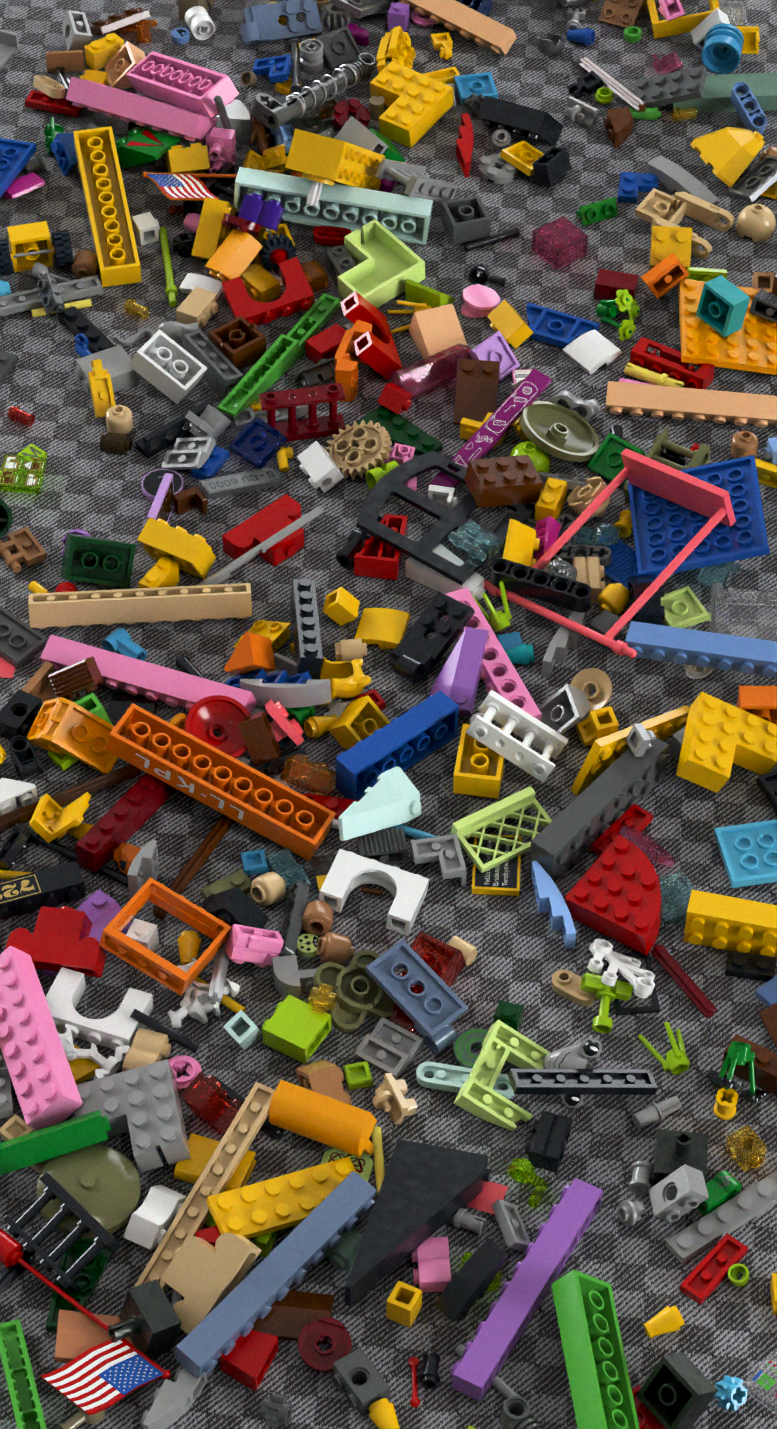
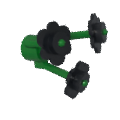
[706,1041,768,1103]

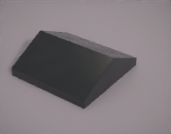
[108,692,159,726]

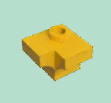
[576,706,619,747]

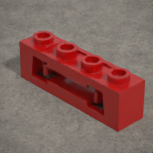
[630,337,715,389]

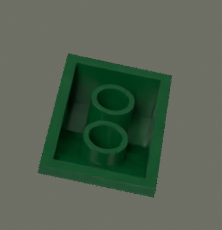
[61,533,136,588]

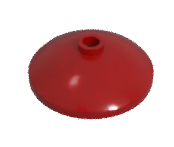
[185,695,251,759]

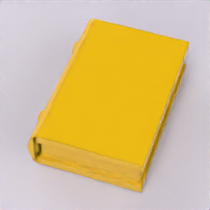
[174,1133,256,1192]

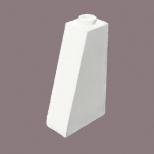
[405,544,485,601]

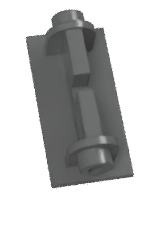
[37,272,65,316]
[295,357,335,388]

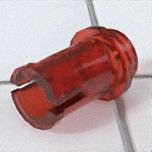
[7,405,35,427]

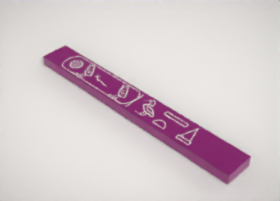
[430,368,551,488]

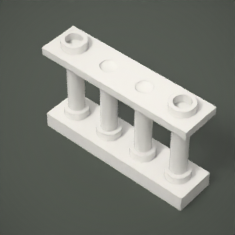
[465,690,569,783]

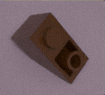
[603,107,633,148]

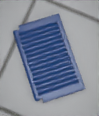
[582,533,657,589]

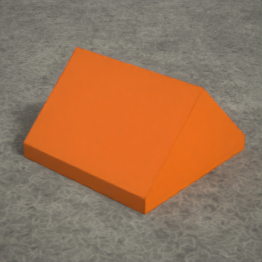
[223,631,276,675]

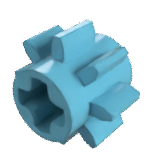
[714,1375,748,1411]

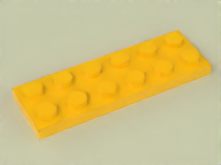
[206,1156,358,1239]

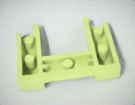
[454,1020,550,1131]

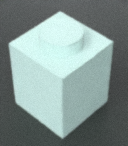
[223,1010,262,1050]

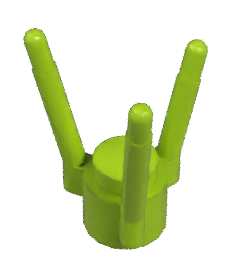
[472,581,512,632]
[638,1022,690,1075]

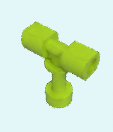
[580,972,633,1033]

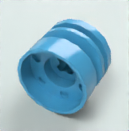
[702,23,744,74]

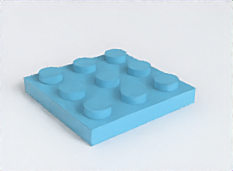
[714,819,777,888]

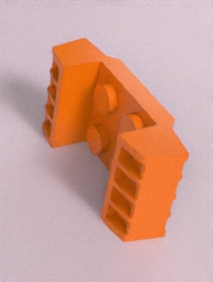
[335,320,372,402]

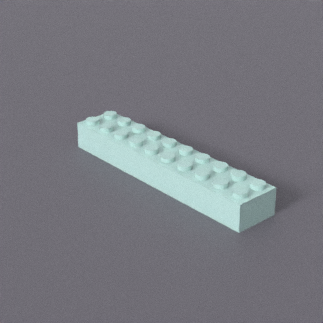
[234,167,433,245]

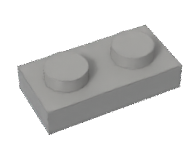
[492,1199,530,1253]

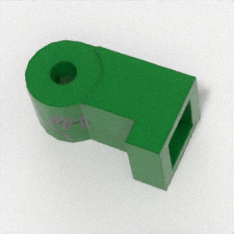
[696,1170,742,1216]

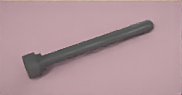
[214,95,242,152]

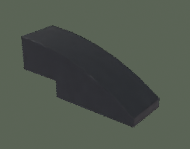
[434,1239,509,1321]

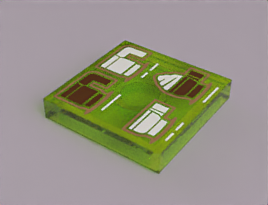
[0,454,47,494]

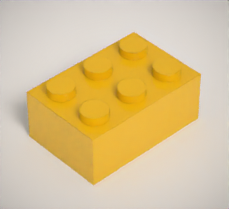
[137,517,216,580]
[453,723,506,799]

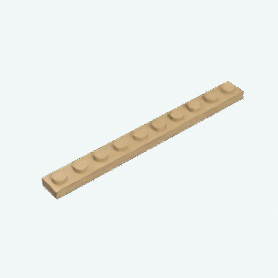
[134,1082,275,1291]

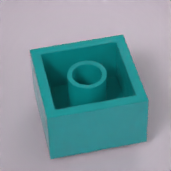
[696,275,750,337]

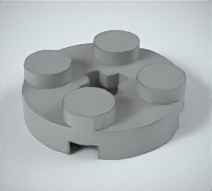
[479,152,517,184]

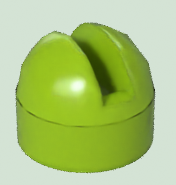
[728,1263,750,1287]

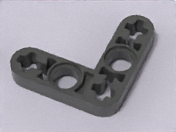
[550,514,612,567]

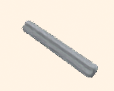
[207,942,230,1004]

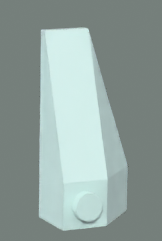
[338,766,421,841]

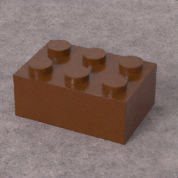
[464,455,543,508]

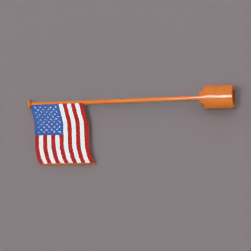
[143,171,302,201]

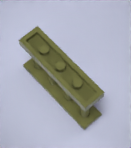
[623,428,710,503]

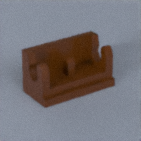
[237,710,282,766]

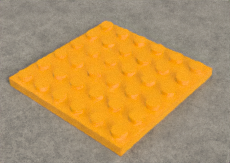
[678,279,777,375]

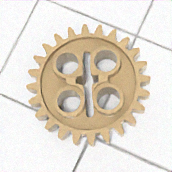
[325,420,392,480]

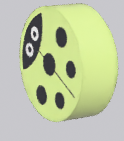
[296,934,319,958]

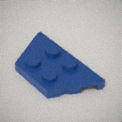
[526,302,600,348]

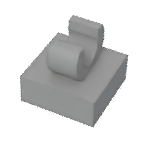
[625,723,657,757]

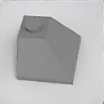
[538,683,591,735]

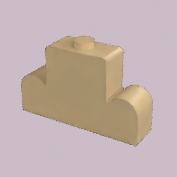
[162,1233,262,1334]

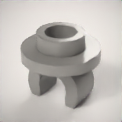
[618,1200,646,1227]

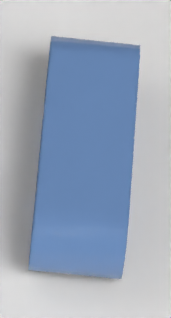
[730,82,767,135]

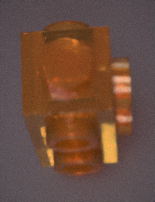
[280,754,336,795]

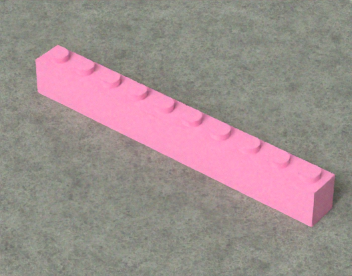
[40,635,257,715]

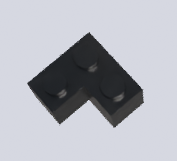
[628,575,665,625]
[202,886,269,929]

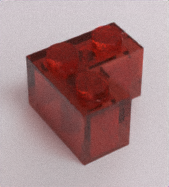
[180,1072,242,1136]

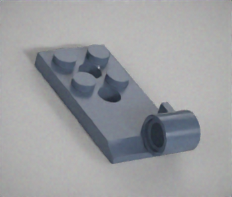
[240,0,323,45]
[365,939,469,1054]

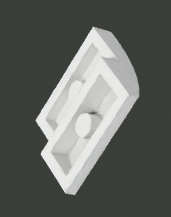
[562,329,622,375]

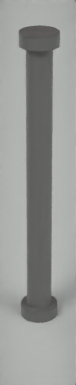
[289,38,302,93]

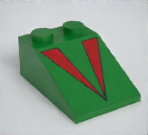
[115,127,181,169]

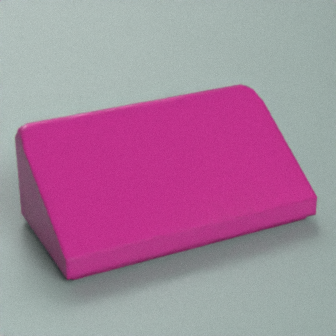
[3,173,46,200]

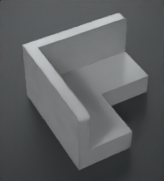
[410,834,467,888]

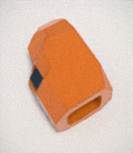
[113,843,141,874]

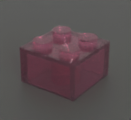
[532,216,588,270]

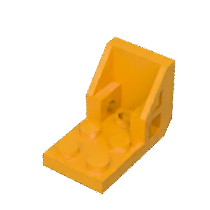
[26,697,118,774]

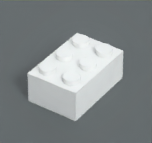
[129,329,207,405]

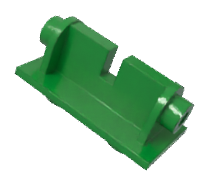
[44,117,64,156]
[576,197,618,226]

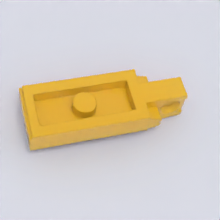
[88,359,116,418]

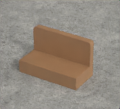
[46,50,84,72]
[21,661,57,705]

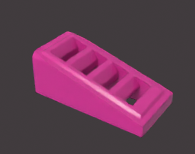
[534,516,561,561]

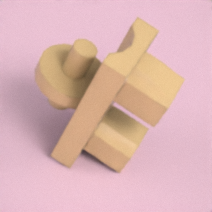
[372,1073,417,1125]

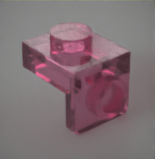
[652,51,683,74]

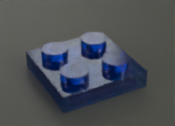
[228,416,287,469]

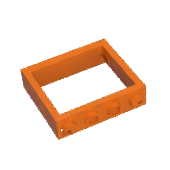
[99,877,232,996]

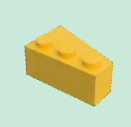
[191,197,237,261]

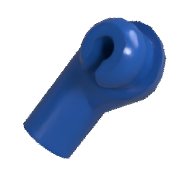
[75,333,92,357]

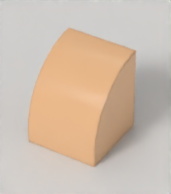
[752,272,774,291]

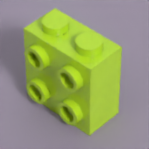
[261,995,331,1064]

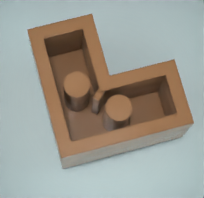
[295,1059,351,1105]

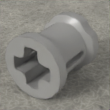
[628,1161,654,1195]

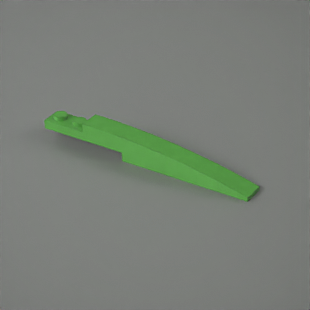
[217,293,341,417]
[0,1319,47,1429]

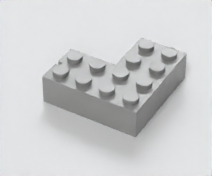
[74,1059,191,1172]

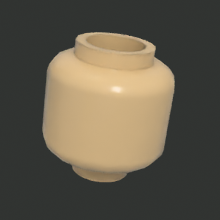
[106,405,133,434]
[250,872,286,906]

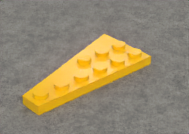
[570,705,689,796]

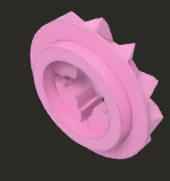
[411,10,437,28]
[168,1055,202,1091]

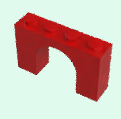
[222,257,315,326]
[340,291,403,380]

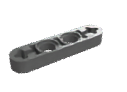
[279,880,310,957]

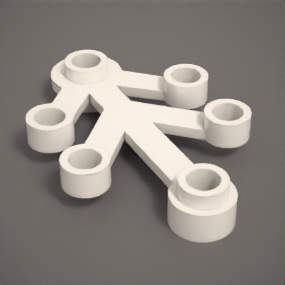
[587,939,655,998]

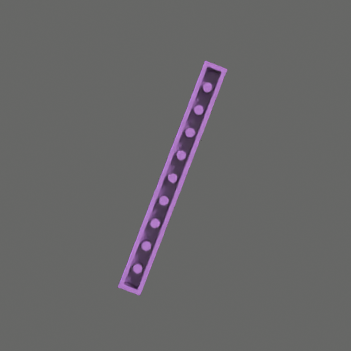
[450,1177,603,1402]

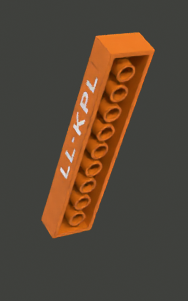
[106,703,336,861]

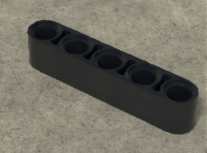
[490,558,592,613]

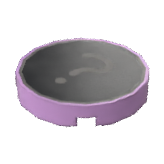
[142,469,184,502]

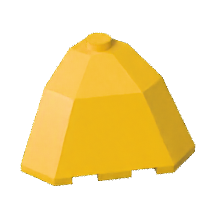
[690,127,765,188]

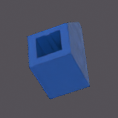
[51,133,77,176]

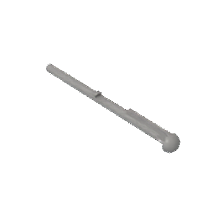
[195,506,324,586]

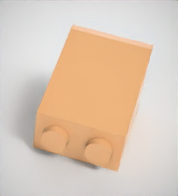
[409,303,468,364]

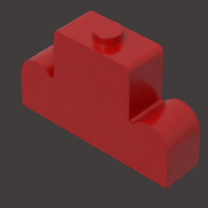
[222,494,304,566]
[5,906,107,978]

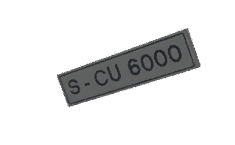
[198,466,283,499]

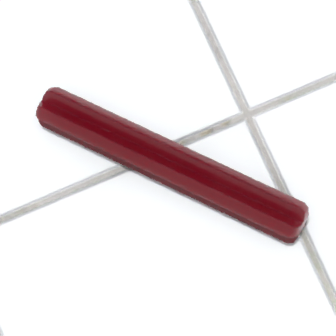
[651,945,717,1018]

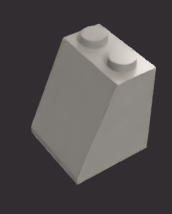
[214,99,252,141]

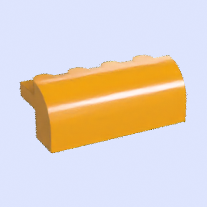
[269,1079,377,1158]

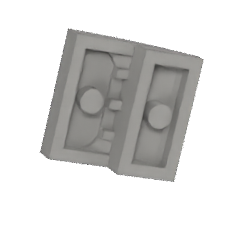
[161,437,216,470]
[127,840,159,899]
[354,1017,425,1078]

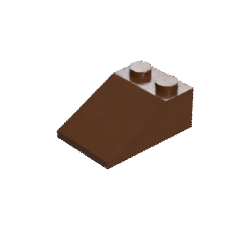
[454,359,500,425]

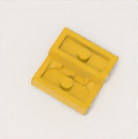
[354,608,410,650]

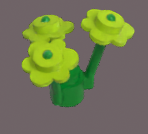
[596,289,640,341]

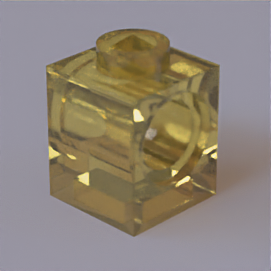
[725,1125,767,1172]

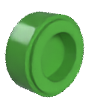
[623,26,642,43]

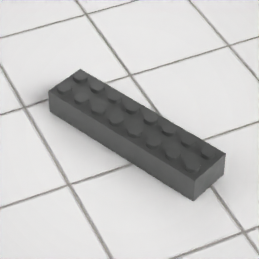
[529,738,669,883]

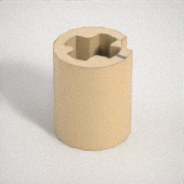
[446,936,478,966]

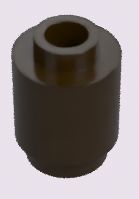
[100,432,132,455]

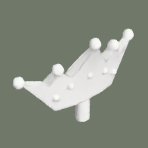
[323,698,350,717]

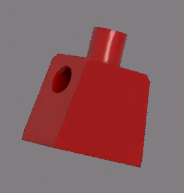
[220,1330,279,1391]

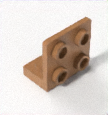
[598,0,647,29]

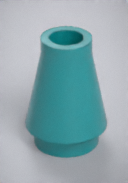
[504,643,535,665]

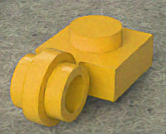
[431,32,453,60]

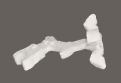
[58,1024,130,1080]

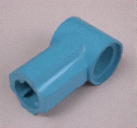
[102,628,147,661]

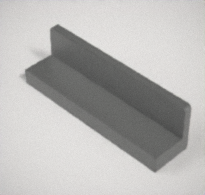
[182,330,243,399]

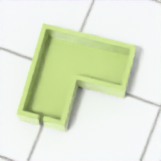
[337,219,425,308]

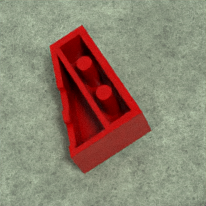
[354,514,408,580]

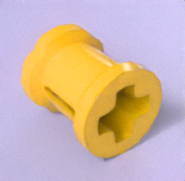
[612,510,633,538]
[713,1088,739,1120]

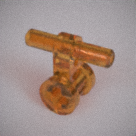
[121,19,157,43]

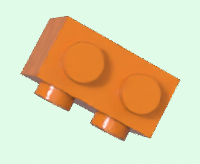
[641,253,690,299]

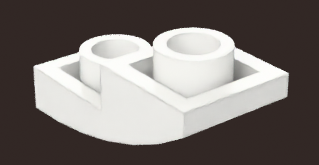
[179,273,223,299]

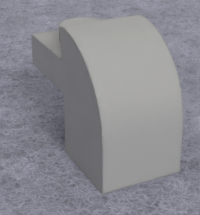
[185,404,232,439]
[272,955,318,1000]

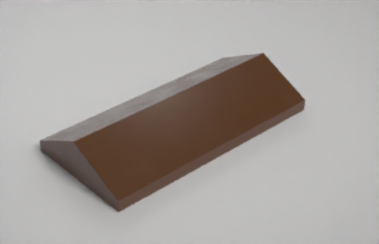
[252,1290,334,1344]

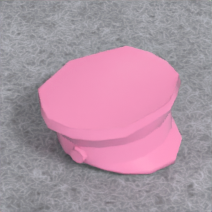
[461,284,501,318]

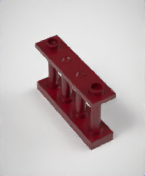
[259,383,346,445]

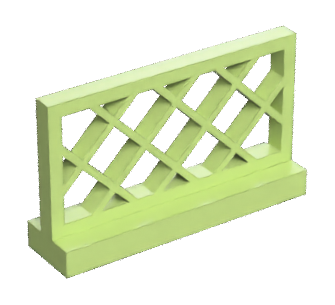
[450,786,552,873]

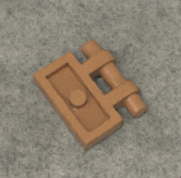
[0,527,47,573]

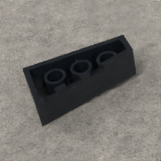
[477,96,563,147]

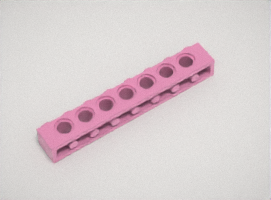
[444,587,541,736]

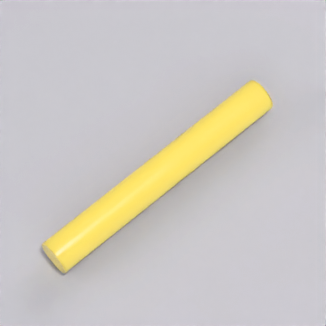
[31,299,92,317]
[371,1126,385,1195]

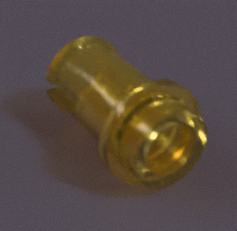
[672,107,697,122]
[123,298,150,320]

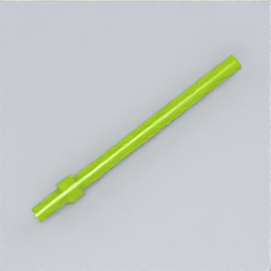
[159,226,178,307]

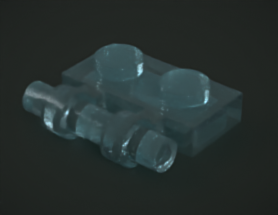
[448,519,504,562]

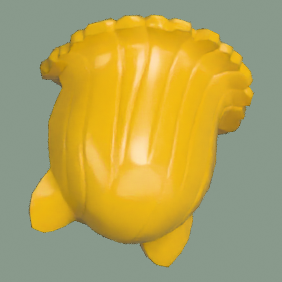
[320,657,372,706]

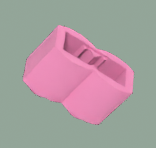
[411,1237,451,1293]

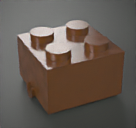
[208,316,266,370]

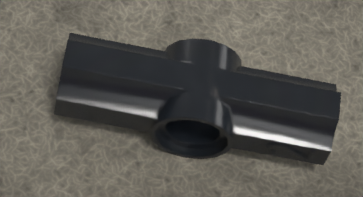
[336,516,383,569]

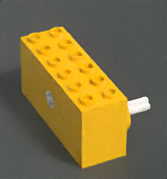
[285,129,386,206]

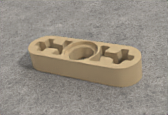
[33,75,66,99]

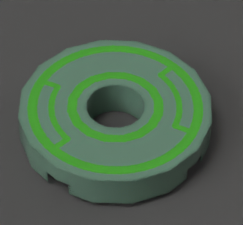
[453,1028,488,1068]

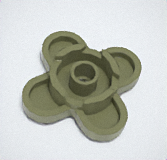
[313,950,400,1033]

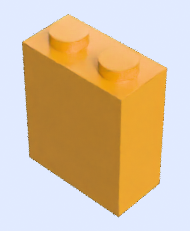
[205,229,263,282]

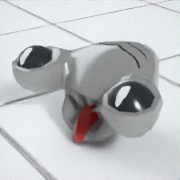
[544,1038,602,1108]

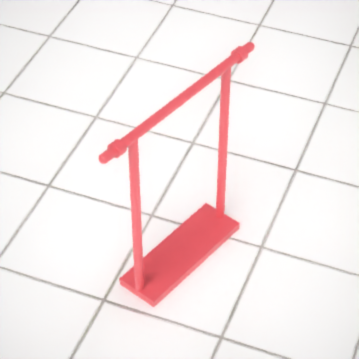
[484,448,736,658]

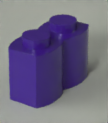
[238,192,285,231]

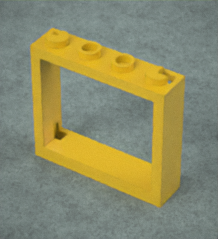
[646,0,720,39]

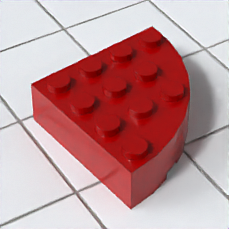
[565,834,663,956]

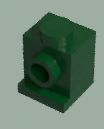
[493,1000,524,1032]

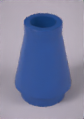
[567,28,595,46]

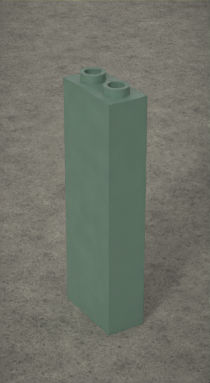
[670,72,777,115]

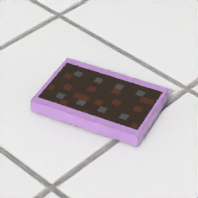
[147,473,174,523]

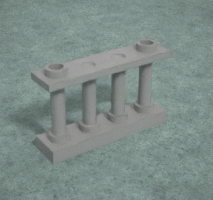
[375,158,459,202]

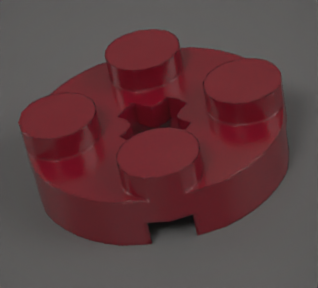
[332,98,371,130]
[221,213,262,237]
[298,1317,352,1373]

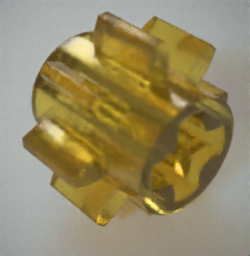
[308,983,338,1014]

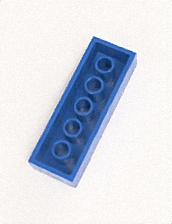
[335,690,459,801]

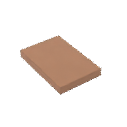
[54,1309,134,1363]

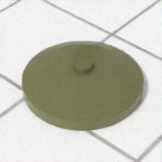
[519,401,599,462]
[36,1144,141,1239]

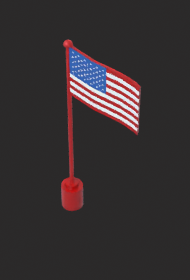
[0,1228,171,1416]

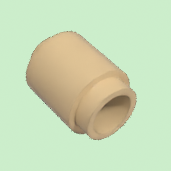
[335,638,367,661]

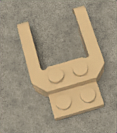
[634,188,735,259]

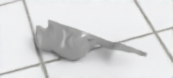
[112,321,200,346]
[510,379,601,422]

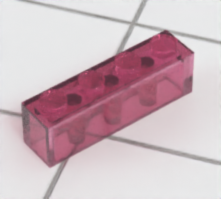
[390,343,473,400]

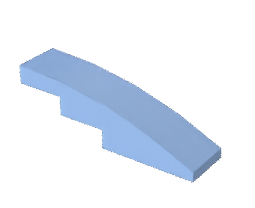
[531,860,576,949]

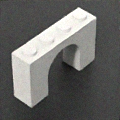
[319,849,429,936]
[45,967,154,1051]

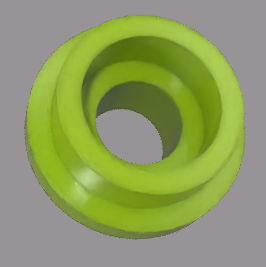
[595,87,614,104]

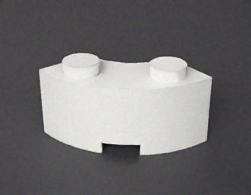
[123,1185,187,1250]

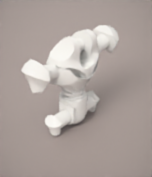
[160,957,240,1028]

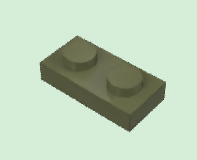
[201,869,252,901]

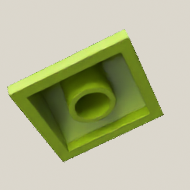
[405,279,456,308]

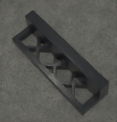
[135,400,213,459]

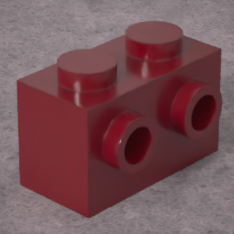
[594,269,639,300]

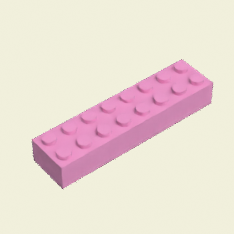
[126,51,239,118]
[66,77,218,143]
[0,946,83,1130]

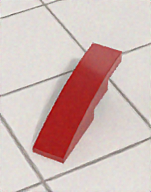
[456,113,474,178]

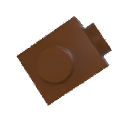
[173,486,208,515]

